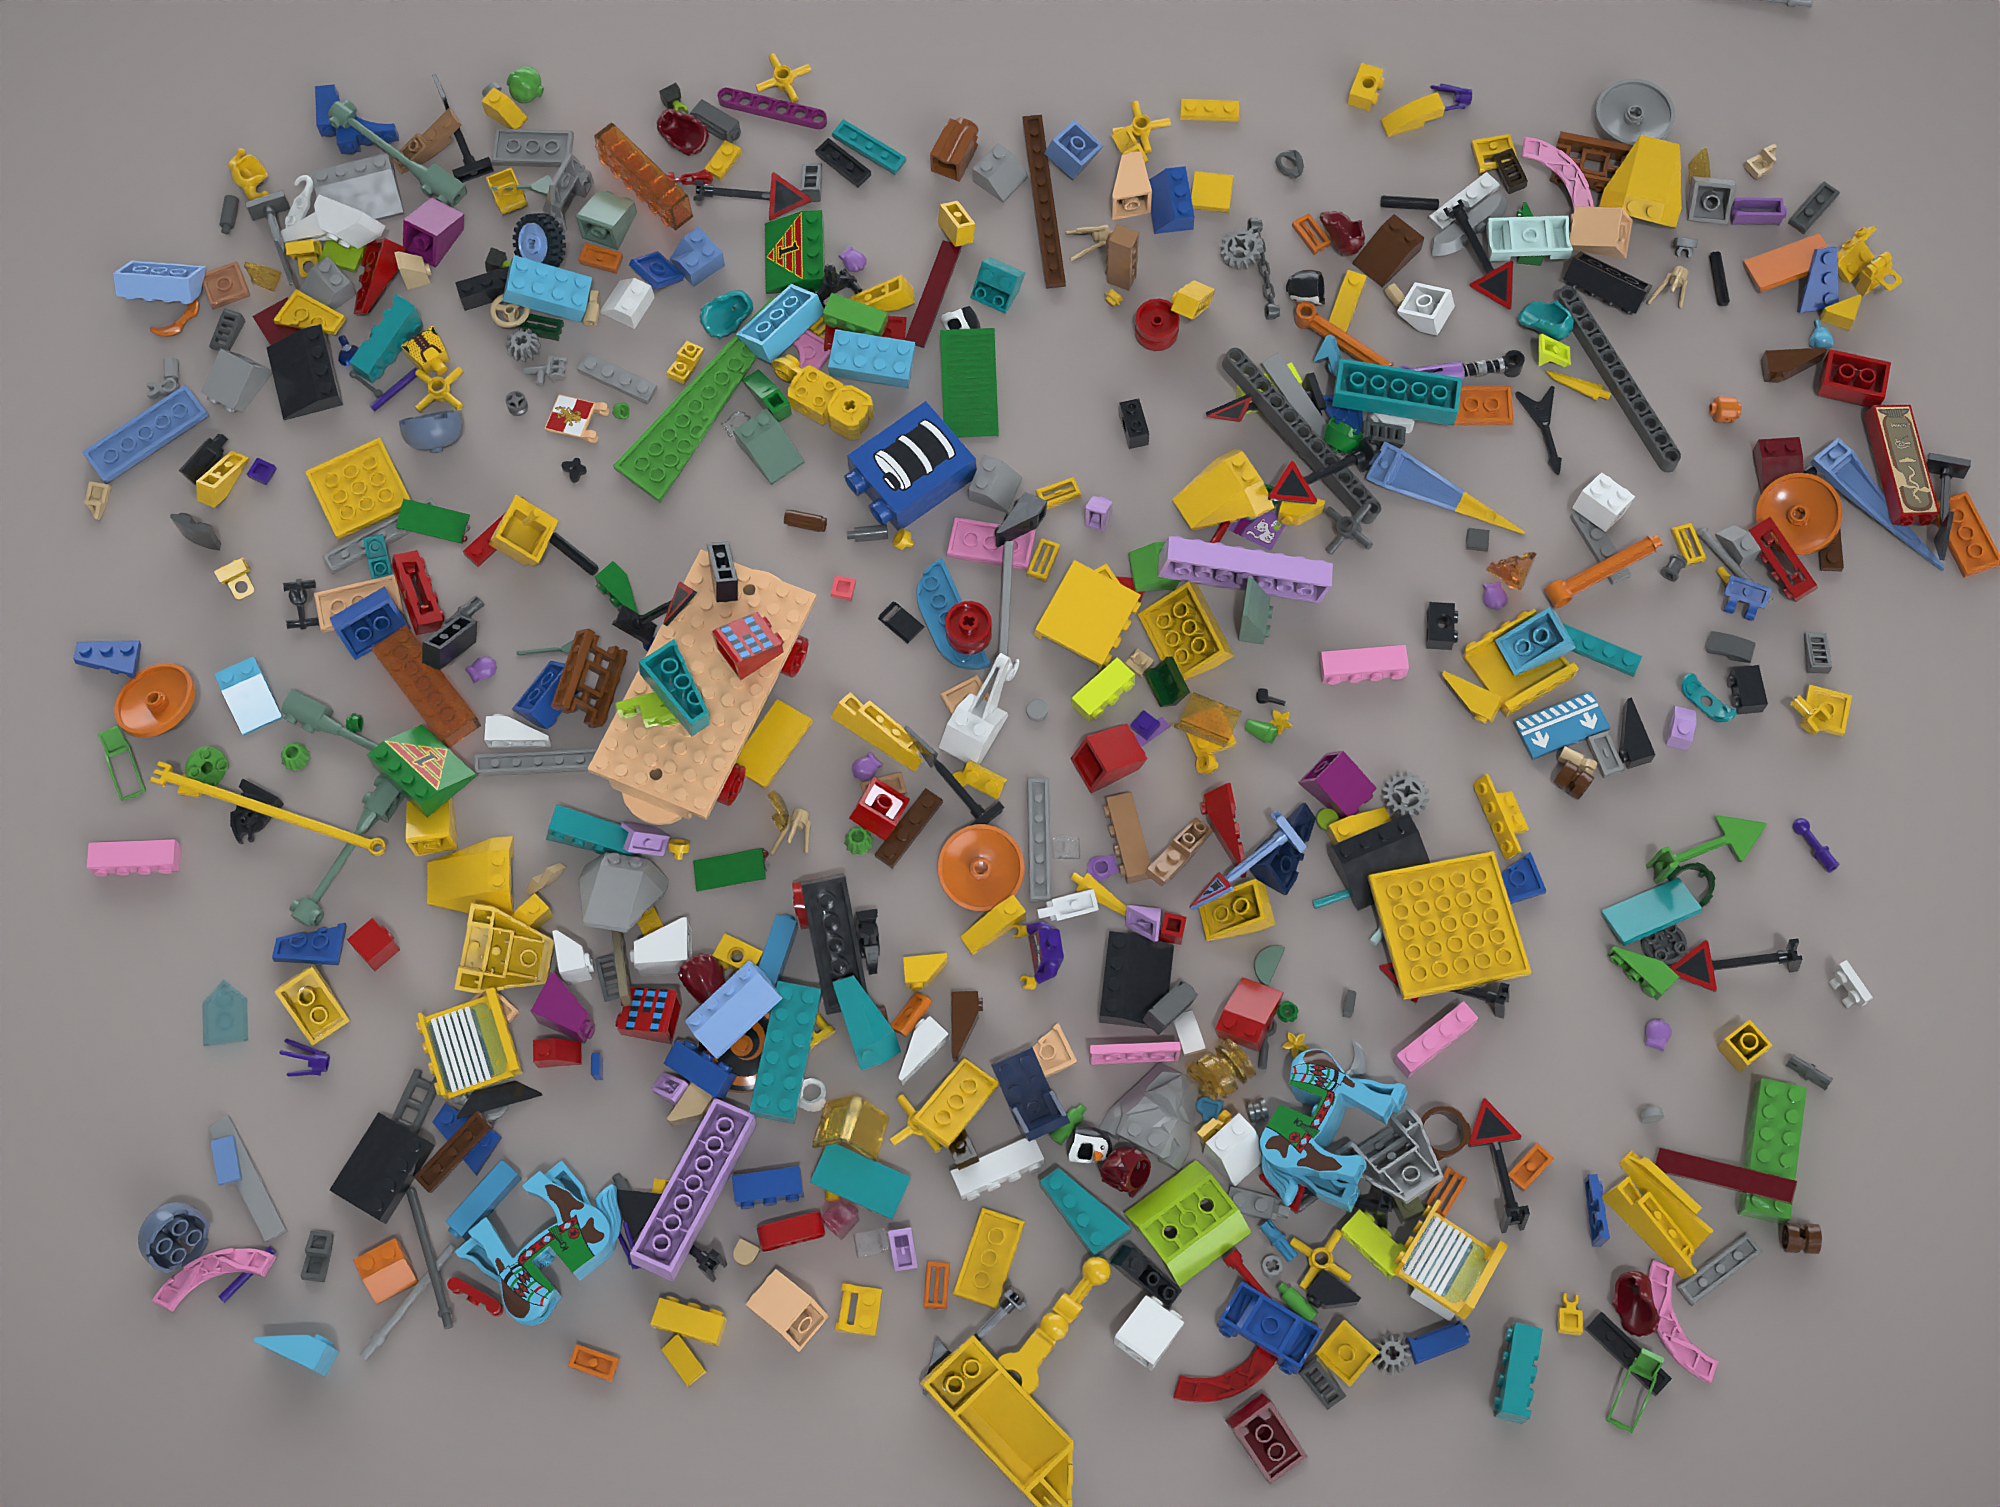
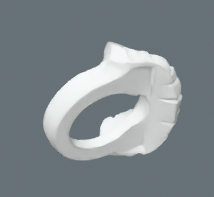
[798,1078,826,1112]

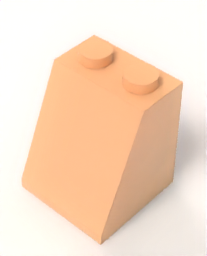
[1111,151,1152,220]
[1569,206,1633,258]
[745,1269,829,1352]

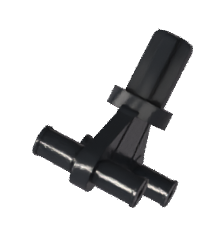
[807,264,862,308]
[283,579,319,630]

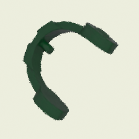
[1667,862,1716,908]

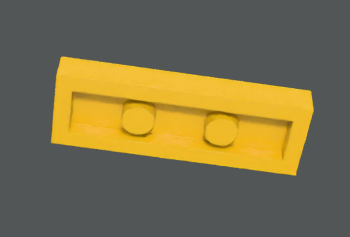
[1180,99,1239,122]

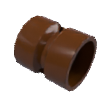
[1553,760,1595,800]
[1782,1222,1822,1254]

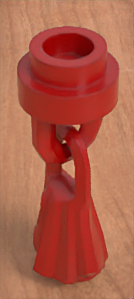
[665,169,713,188]

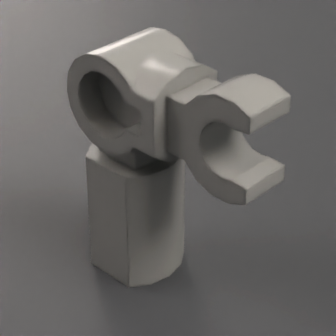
[146,357,180,399]

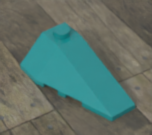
[832,975,901,1070]

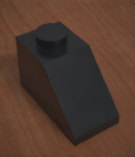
[1306,1270,1361,1309]

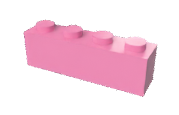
[1319,645,1409,685]
[87,839,181,877]
[1393,1001,1478,1078]

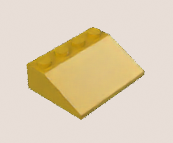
[1138,581,1234,681]

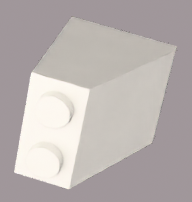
[630,917,693,976]
[1203,1113,1263,1187]
[1114,1295,1184,1371]

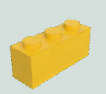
[1171,280,1216,319]
[650,1296,727,1347]

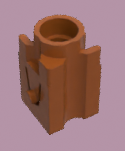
[930,118,979,182]

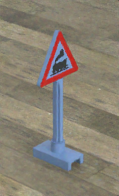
[1190,810,1307,910]

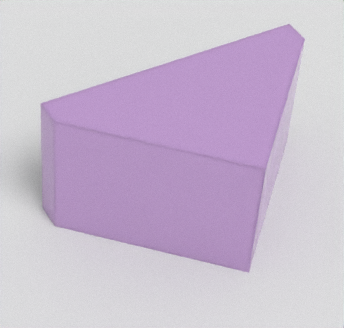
[1125,905,1161,942]
[650,1072,689,1107]
[888,1227,918,1272]

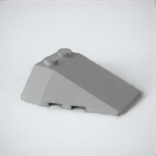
[543,153,594,235]
[579,852,669,933]
[1334,1104,1444,1204]

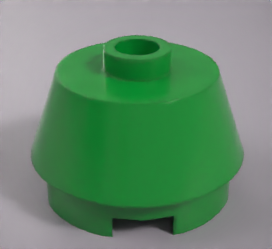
[1323,416,1364,454]

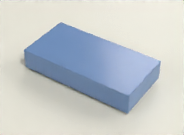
[211,1135,242,1186]

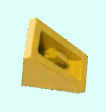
[1819,294,1862,330]

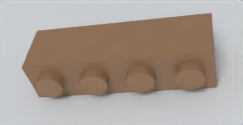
[1105,224,1139,291]
[1103,792,1151,884]

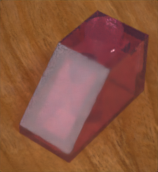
[821,1201,860,1240]

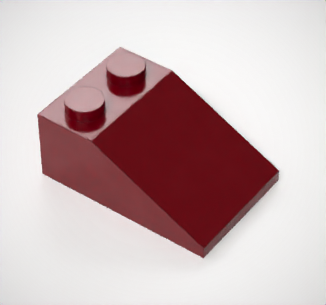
[1753,437,1804,494]
[1225,1393,1308,1484]

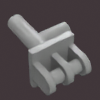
[523,355,567,386]

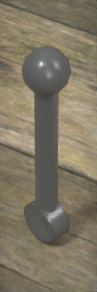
[349,370,383,398]

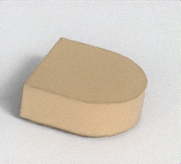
[733,1238,761,1266]

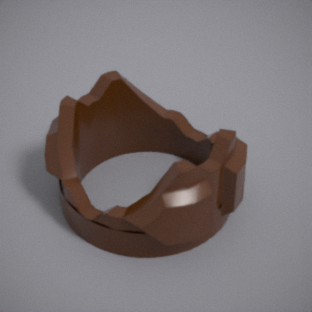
[1421,1106,1471,1161]

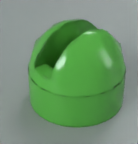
[612,403,630,419]

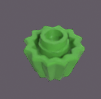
[281,743,311,772]
[844,827,874,856]

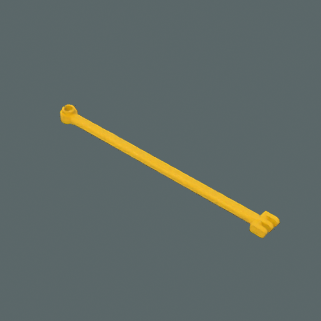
[149,761,386,857]

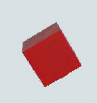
[346,918,400,971]

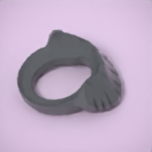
[1275,150,1304,179]

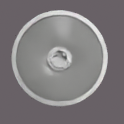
[1595,79,1675,145]

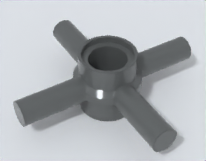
[1325,501,1373,554]

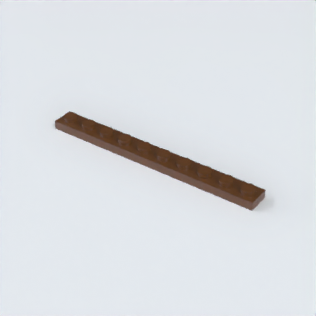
[1022,114,1066,289]

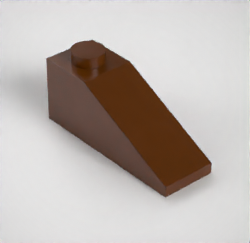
[1761,347,1827,383]
[951,991,983,1062]

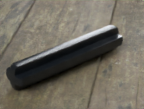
[1380,195,1439,210]
[1709,251,1730,306]
[549,532,599,576]

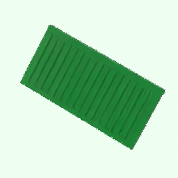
[940,328,999,438]

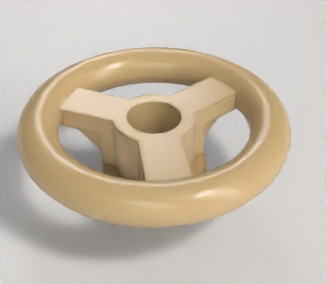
[490,294,530,328]

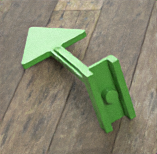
[1646,815,1766,884]

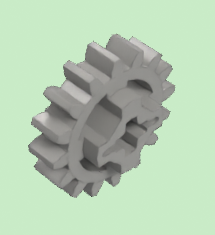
[1220,227,1264,270]
[1382,772,1429,818]

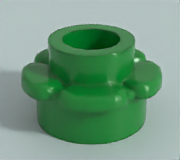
[346,713,363,733]
[1277,1001,1299,1023]

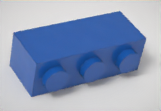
[663,1039,737,1098]
[732,1166,804,1209]

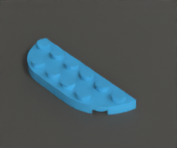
[917,558,990,670]

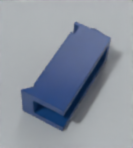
[1405,1320,1470,1365]

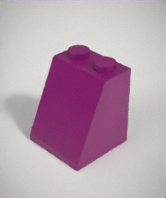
[403,198,465,267]
[1298,751,1377,819]
[531,972,595,1044]

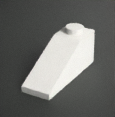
[484,714,552,748]
[899,1016,949,1086]

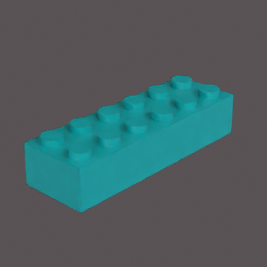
[1332,358,1462,426]
[750,981,822,1124]

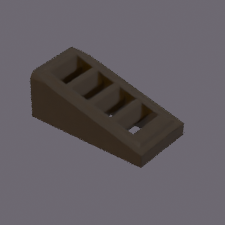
[1494,148,1528,194]

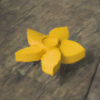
[1269,710,1292,735]
[1281,1032,1308,1058]

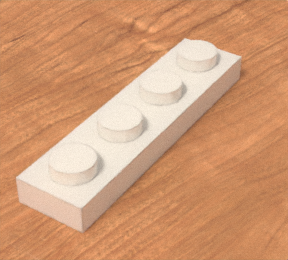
[1428,172,1500,232]

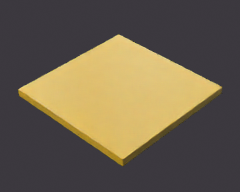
[1367,851,1532,1000]

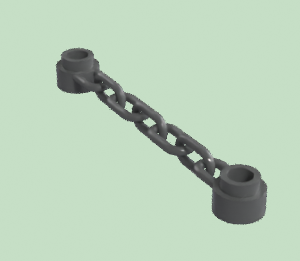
[1247,218,1280,320]

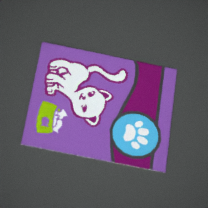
[1229,511,1285,551]

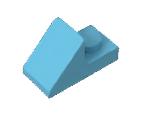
[1314,335,1342,376]

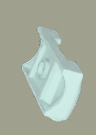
[1486,216,1573,261]

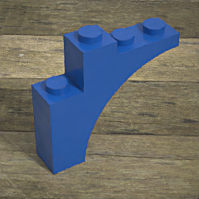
[315,84,399,154]

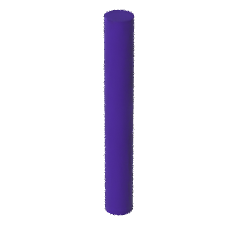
[369,367,418,412]
[218,1246,276,1303]

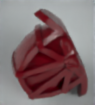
[1099,1147,1151,1198]

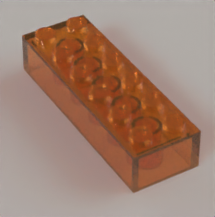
[594,122,693,231]
[371,625,481,749]

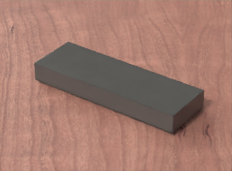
[1788,181,1840,234]

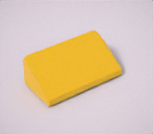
[661,1334,707,1387]

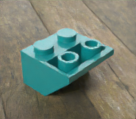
[970,257,1025,313]

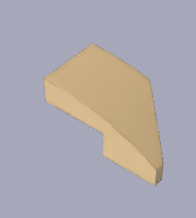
[1743,144,1777,180]
[83,481,112,521]
[525,862,566,895]

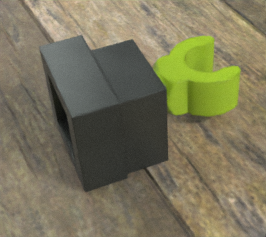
[659,83,688,114]
[485,247,511,272]

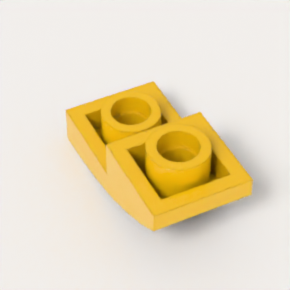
[667,341,704,385]

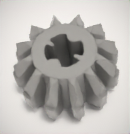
[505,327,540,363]
[1373,1334,1412,1375]

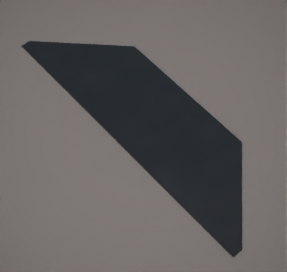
[456,1081,543,1119]

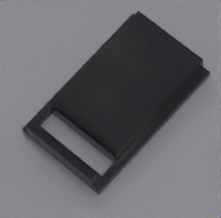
[878,601,925,644]

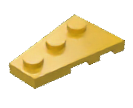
[273,289,347,335]

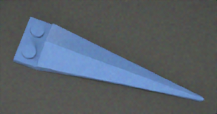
[1810,438,1945,571]

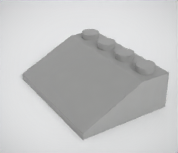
[311,153,404,221]

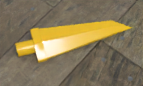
[1545,370,1612,400]
[1070,872,1127,917]

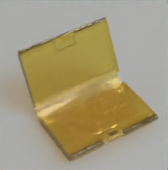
[1174,692,1242,747]
[812,1096,890,1161]

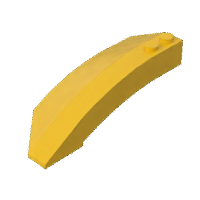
[919,1335,1074,1507]

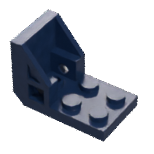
[991,1046,1070,1142]

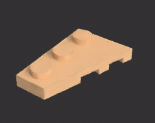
[1033,1023,1077,1078]

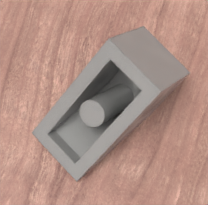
[1715,525,1761,567]

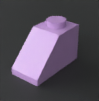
[1085,496,1112,532]
[1666,706,1696,751]

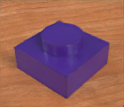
[247,458,277,485]
[1130,710,1160,740]

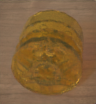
[1197,1038,1256,1099]

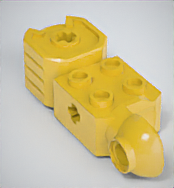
[771,354,874,440]

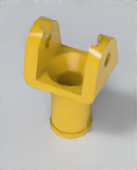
[1790,694,1831,735]

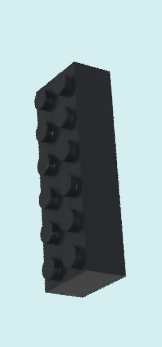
[800,873,868,1015]

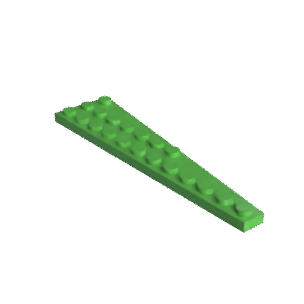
[613,297,774,503]

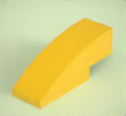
[1380,92,1445,137]

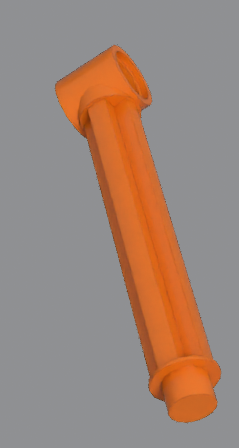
[1294,302,1393,367]
[1544,534,1663,609]

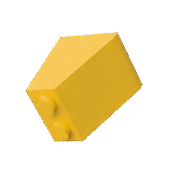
[406,798,458,856]

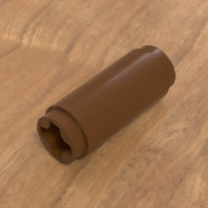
[784,510,827,532]

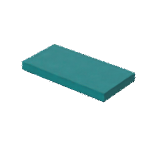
[1601,878,1702,946]
[810,1141,911,1220]

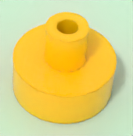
[892,528,914,550]
[1196,752,1218,775]
[668,838,690,860]

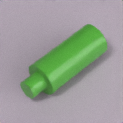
[1049,1104,1087,1146]
[1277,1283,1319,1322]

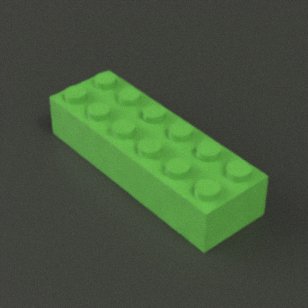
[1738,1078,1807,1225]

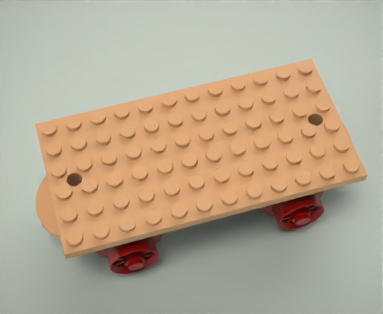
[588,549,817,825]

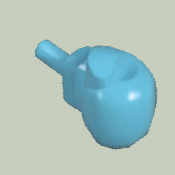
[1809,319,1833,349]

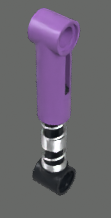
[1399,350,1525,381]

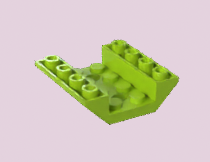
[1124,1160,1252,1287]

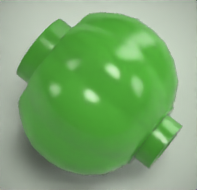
[507,66,544,103]

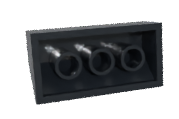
[1563,251,1653,314]

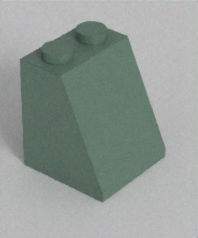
[576,190,637,250]

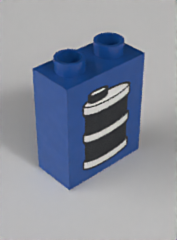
[844,401,977,531]

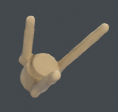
[1065,224,1110,261]
[1647,266,1689,308]
[770,808,812,855]

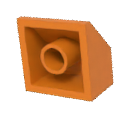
[353,1238,418,1305]

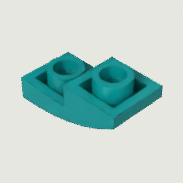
[363,534,392,579]

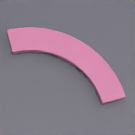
[1521,137,1594,213]
[152,1248,277,1312]
[1648,1260,1718,1384]

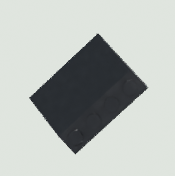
[266,324,343,420]
[1328,813,1430,911]
[1099,931,1174,1029]
[329,1112,435,1224]

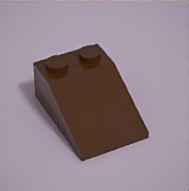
[1352,214,1424,288]

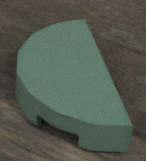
[1254,946,1285,986]

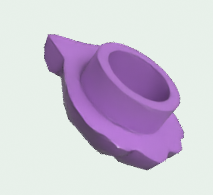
[838,246,867,272]
[1483,581,1508,610]
[465,656,497,683]
[852,752,883,781]
[1087,855,1119,881]
[1645,1019,1672,1051]

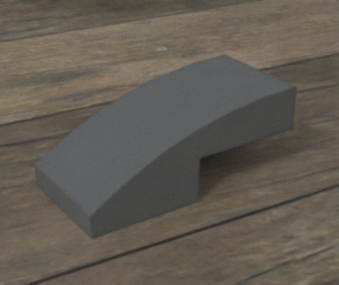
[1706,631,1756,663]
[301,1231,334,1282]

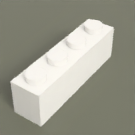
[950,1138,1044,1201]

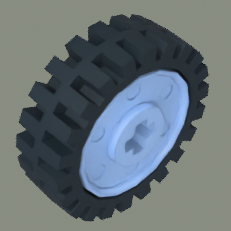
[512,213,566,268]

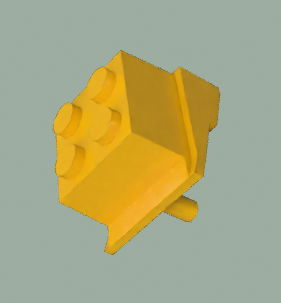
[489,495,559,566]

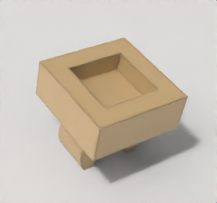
[1125,648,1154,678]

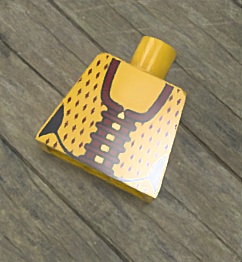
[401,325,449,376]

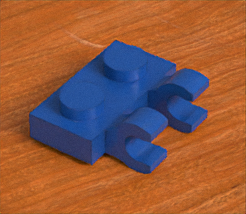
[1723,575,1772,621]

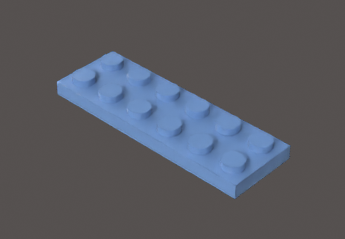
[82,385,209,484]

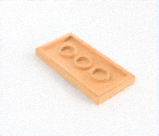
[314,575,404,633]

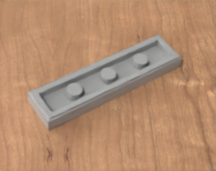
[1676,1233,1763,1306]

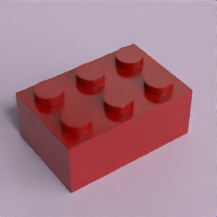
[1817,349,1891,408]

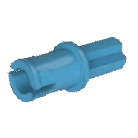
[1259,1219,1298,1262]

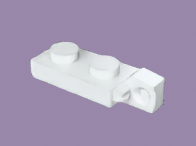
[1036,889,1099,921]

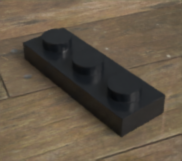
[815,138,871,187]

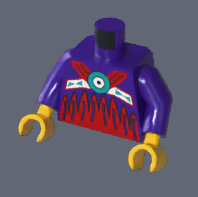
[1012,921,1064,990]

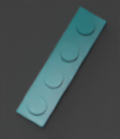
[832,119,906,175]
[1563,623,1642,677]

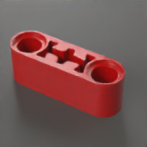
[756,1212,826,1252]

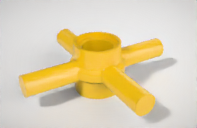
[755,53,811,103]
[1112,101,1171,154]
[415,367,464,413]
[889,1094,942,1153]
[1289,1229,1353,1291]

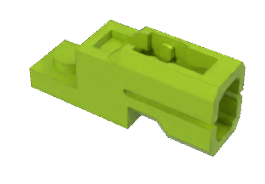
[616,692,680,728]

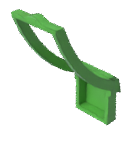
[98,725,146,801]
[1606,1348,1665,1433]

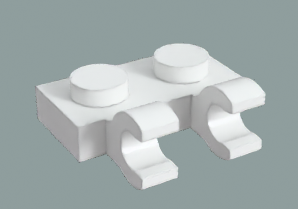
[1829,960,1873,1008]

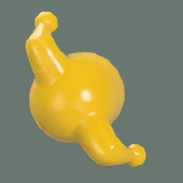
[227,148,269,201]

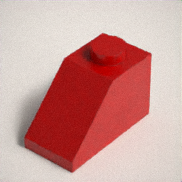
[533,1038,582,1068]

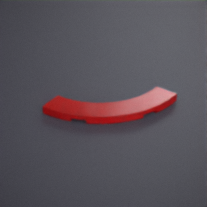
[1173,1346,1278,1403]

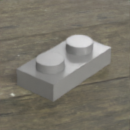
[1587,731,1625,778]

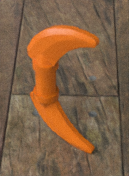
[150,298,199,337]

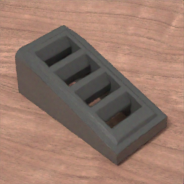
[800,164,822,202]
[209,308,246,351]
[1362,420,1406,449]
[1804,632,1832,674]
[595,954,620,1002]
[1298,1355,1346,1410]

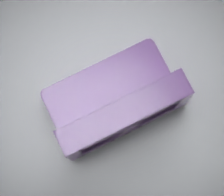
[621,822,670,856]

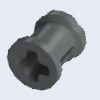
[1660,554,1687,582]

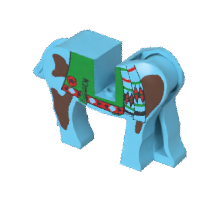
[1260,1049,1408,1213]
[455,1161,622,1326]

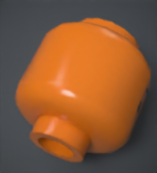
[1709,396,1741,423]

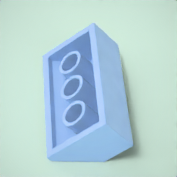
[113,261,206,304]
[685,960,782,1059]

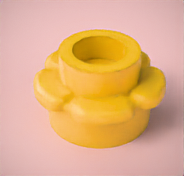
[1105,289,1123,307]

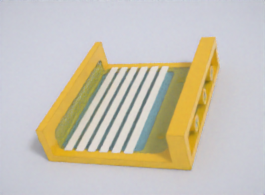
[416,987,523,1101]
[1393,1199,1508,1320]

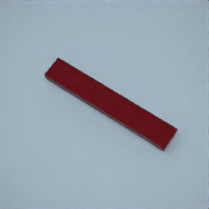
[905,240,962,348]
[1655,1148,1797,1205]

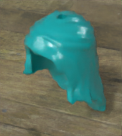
[699,290,753,339]
[1517,300,1574,341]

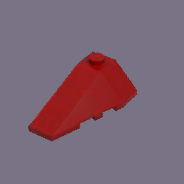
[354,238,406,315]
[1200,783,1247,878]

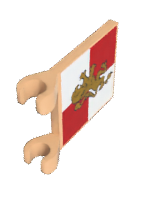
[545,394,610,444]

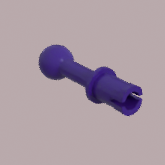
[1792,818,1840,873]

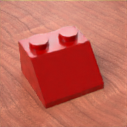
[849,777,910,841]

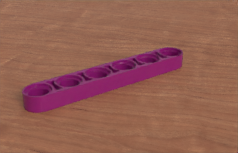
[717,87,827,130]

